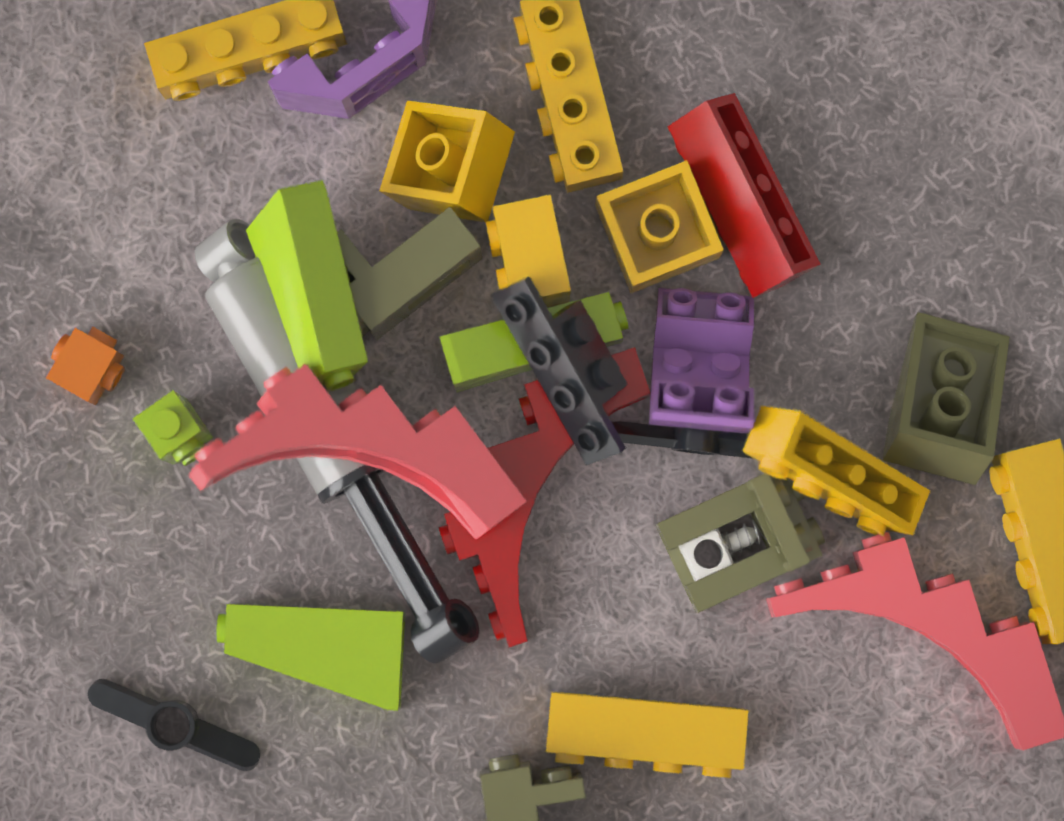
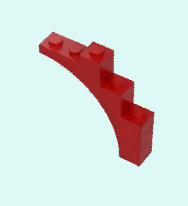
[438,347,651,647]

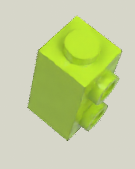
[132,390,214,466]

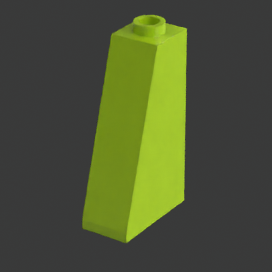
[246,180,368,391]
[440,292,629,393]
[216,604,405,711]

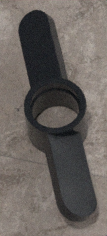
[612,421,755,459]
[87,679,260,771]

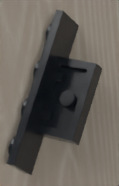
[490,276,628,465]

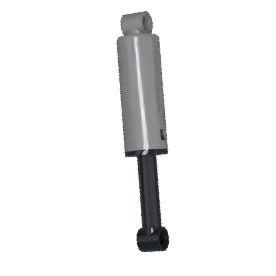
[194,219,480,663]

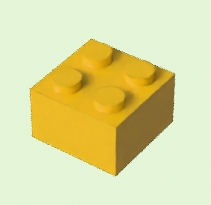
[379,100,515,222]
[595,160,724,293]
[485,195,571,307]

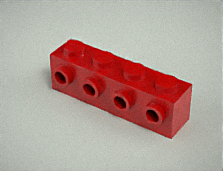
[667,93,821,298]

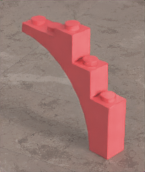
[189,364,527,539]
[766,532,1064,750]

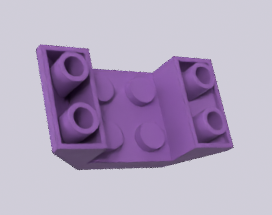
[267,0,437,119]
[649,288,754,433]

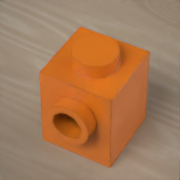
[46,326,125,406]

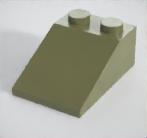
[882,312,1010,485]

